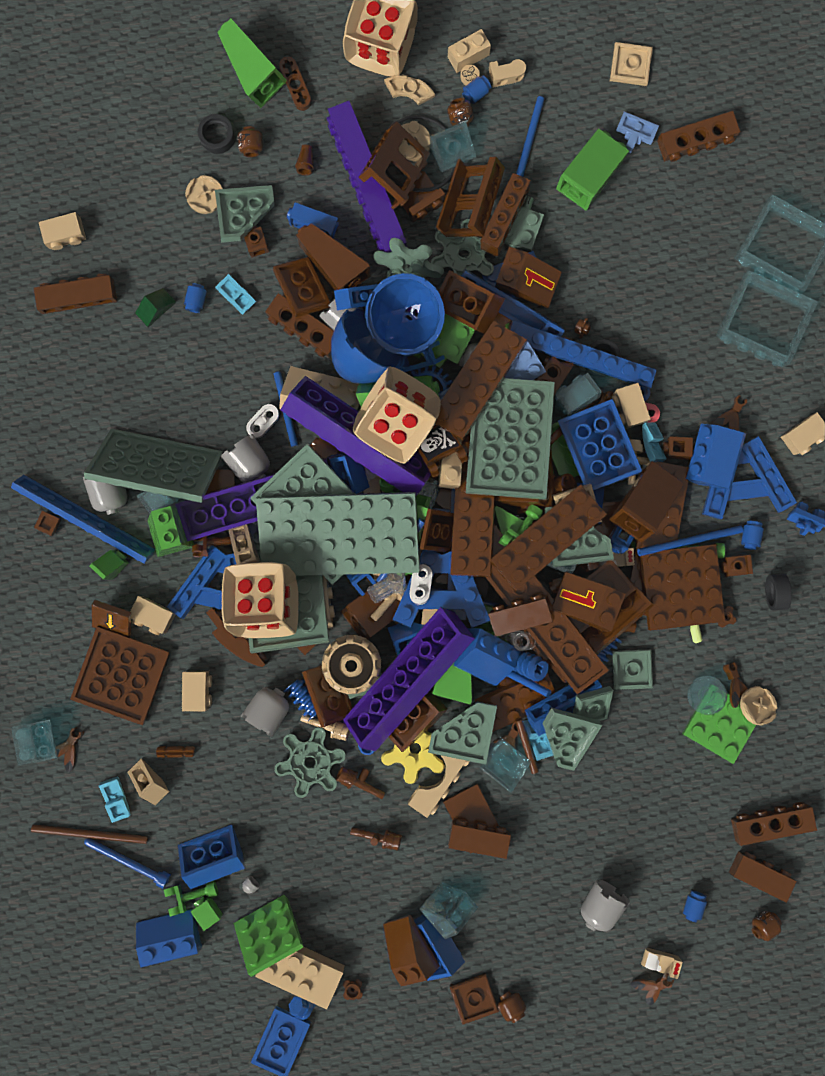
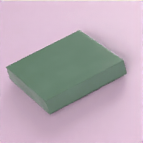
[612,649,653,690]
[573,686,614,721]

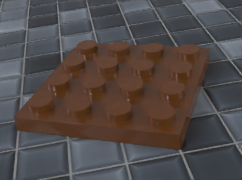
[640,544,725,631]
[70,626,170,726]

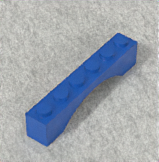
[460,269,565,337]

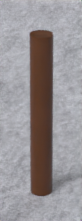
[515,718,539,774]

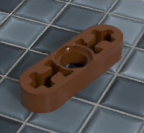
[279,57,311,111]

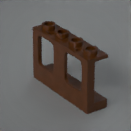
[358,121,430,209]
[436,157,505,237]

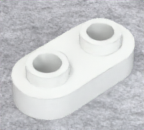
[246,404,279,438]
[410,564,433,605]

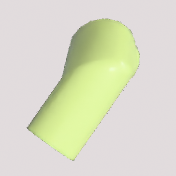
[690,625,703,643]

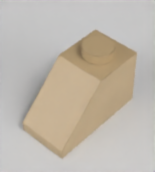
[128,759,169,805]

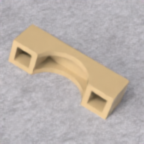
[408,755,470,818]

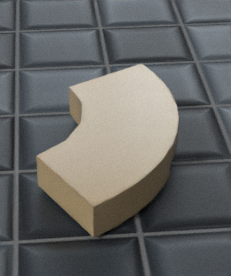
[384,75,435,105]

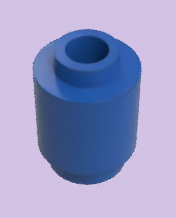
[462,75,491,104]
[184,283,207,313]
[741,521,764,550]
[683,891,707,922]

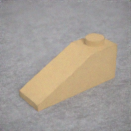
[438,437,462,489]
[228,524,261,564]

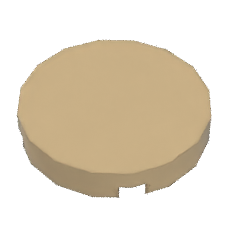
[185,175,223,214]
[740,686,777,725]

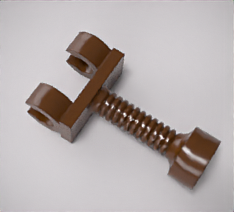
[192,536,231,557]

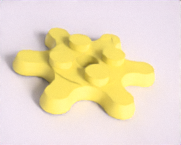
[381,731,445,784]

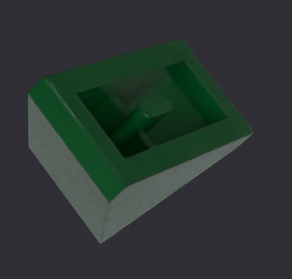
[135,288,176,327]

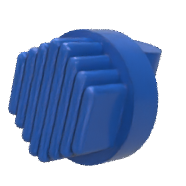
[289,996,316,1020]

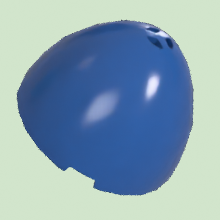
[365,273,445,355]
[331,309,406,384]

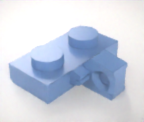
[616,111,659,153]

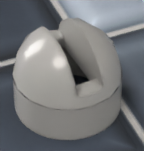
[242,876,260,894]

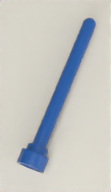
[84,838,171,889]

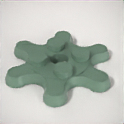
[431,219,494,276]
[374,238,444,279]
[275,727,346,798]

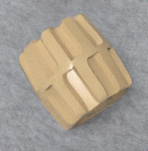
[322,635,381,694]

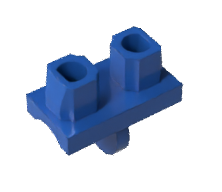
[787,502,825,536]

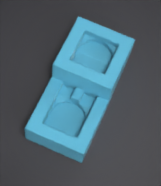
[215,274,256,315]
[642,422,666,462]
[523,720,553,761]
[99,776,131,823]

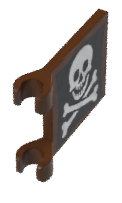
[418,425,468,477]

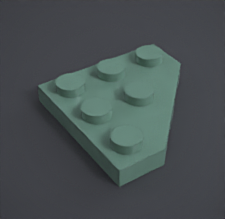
[215,185,274,243]
[545,507,614,567]
[428,702,497,765]
[542,708,602,771]

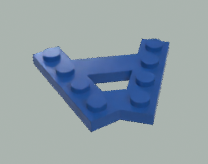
[702,436,797,520]
[167,545,236,619]
[393,550,490,628]

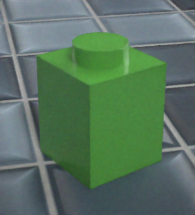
[191,896,223,931]

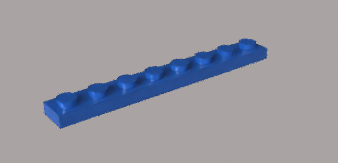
[509,321,656,389]
[11,475,155,564]

